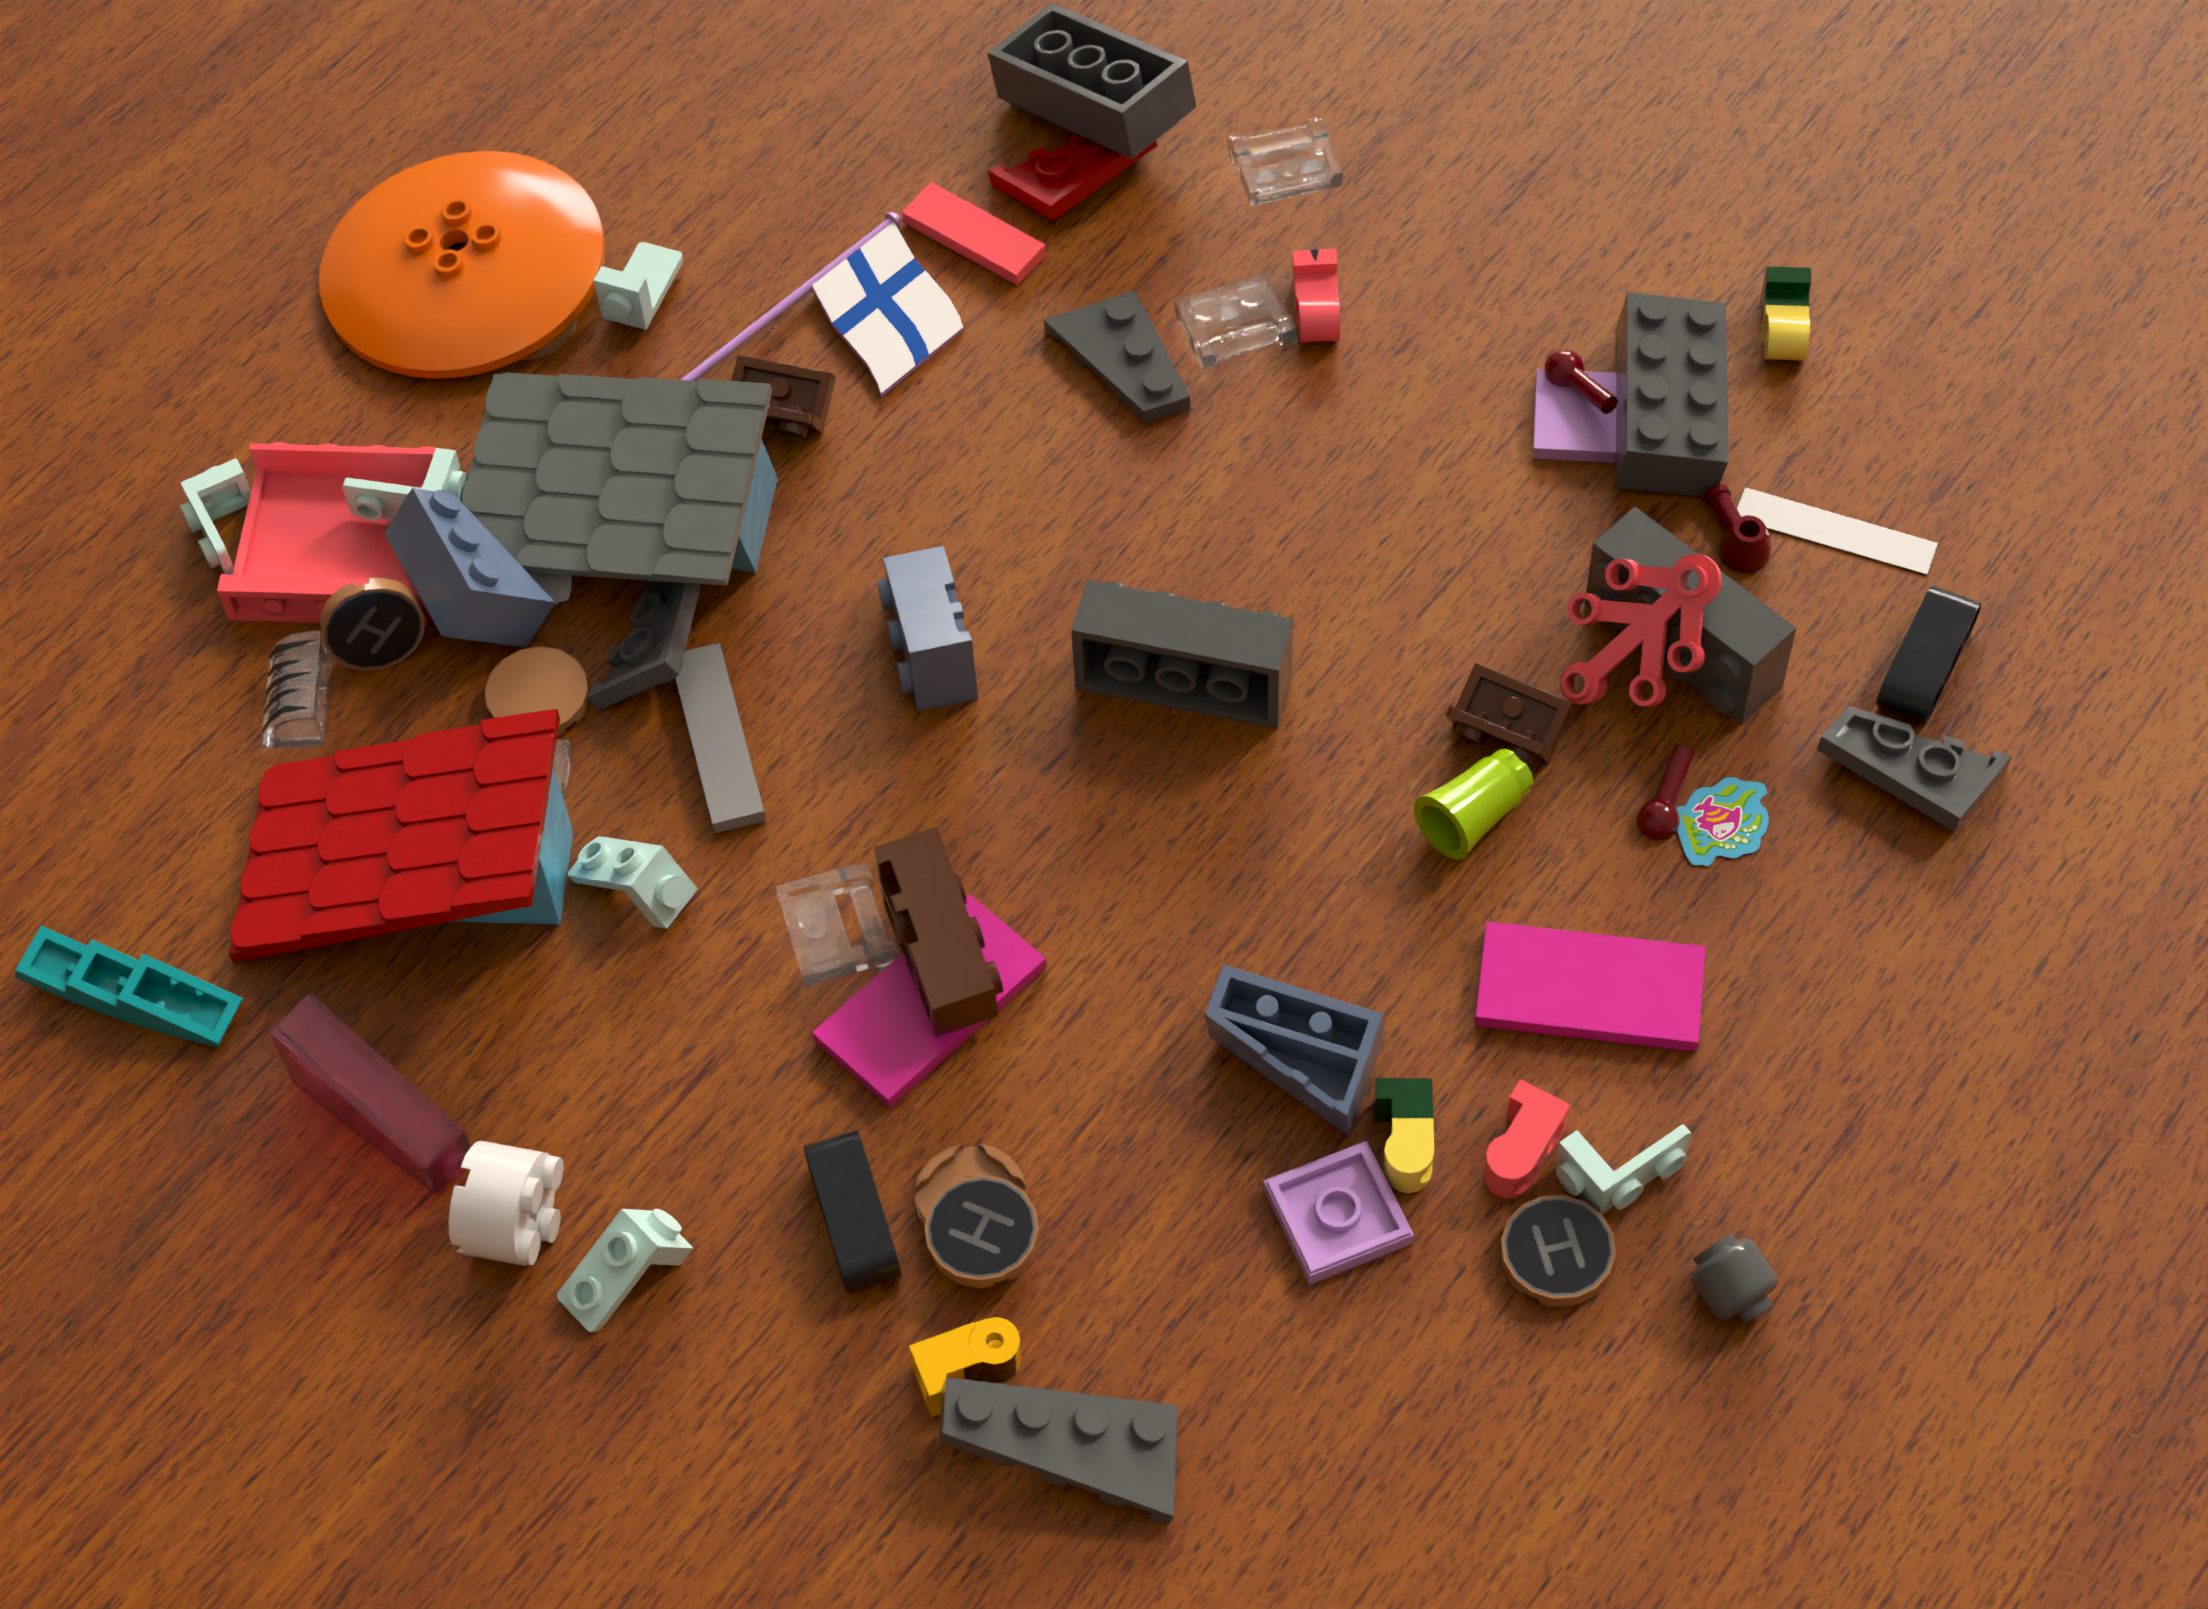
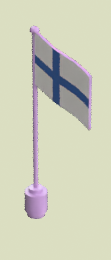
[681,212,963,398]

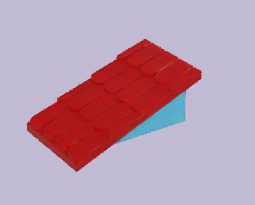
[228,709,574,963]

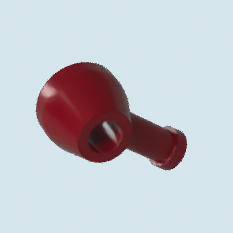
[1704,484,1772,573]

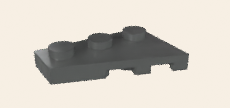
[1817,706,2012,832]

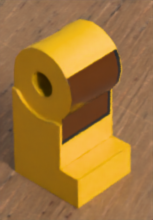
[909,1317,1021,1417]

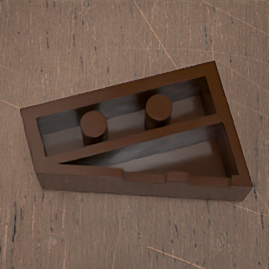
[874,827,1003,1037]

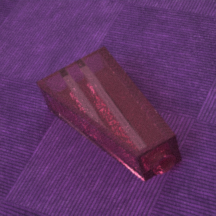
[269,993,471,1195]

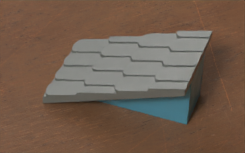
[462,372,778,586]

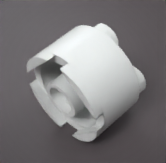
[449,1141,564,1266]

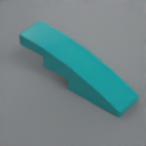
[15,925,243,1048]

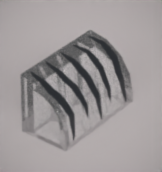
[261,631,332,749]

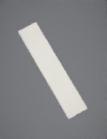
[1737,487,1938,574]

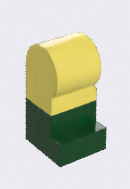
[1761,266,1811,361]
[1374,1078,1434,1193]

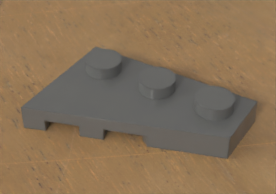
[1044,290,1190,424]
[586,581,701,710]

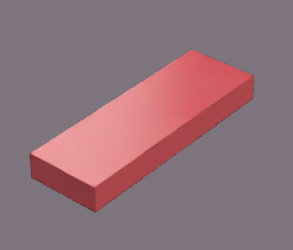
[902,182,1046,286]

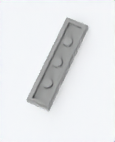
[675,643,766,834]

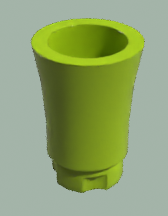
[1413,749,1534,860]

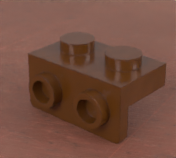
[731,355,836,438]
[1445,663,1574,766]

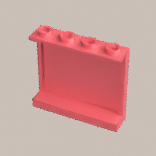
[217,442,436,627]

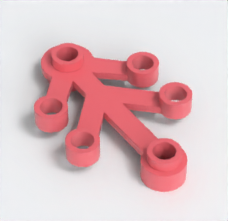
[1560,554,1722,706]

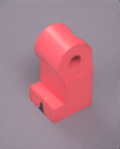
[1292,249,1340,343]
[1484,1079,1571,1199]

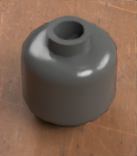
[1690,1234,1778,1324]

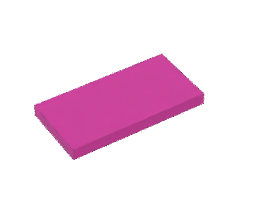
[812,894,1047,1109]
[1475,922,1706,1052]

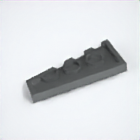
[938,1377,1178,1525]

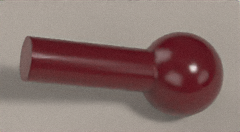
[1544,349,1618,414]
[1637,744,1695,840]

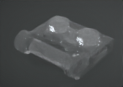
[1227,116,1343,206]
[1174,273,1297,371]
[775,863,898,987]

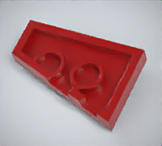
[988,133,1157,221]

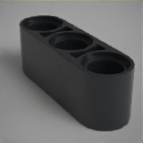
[1876,584,1982,725]
[803,1130,902,1293]

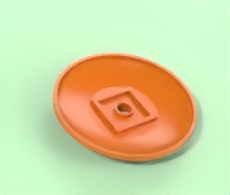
[319,151,605,379]

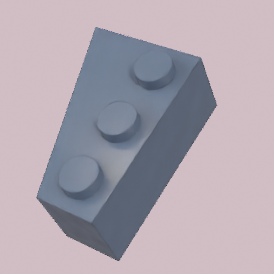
[384,488,556,648]
[877,546,978,712]
[1205,965,1385,1137]

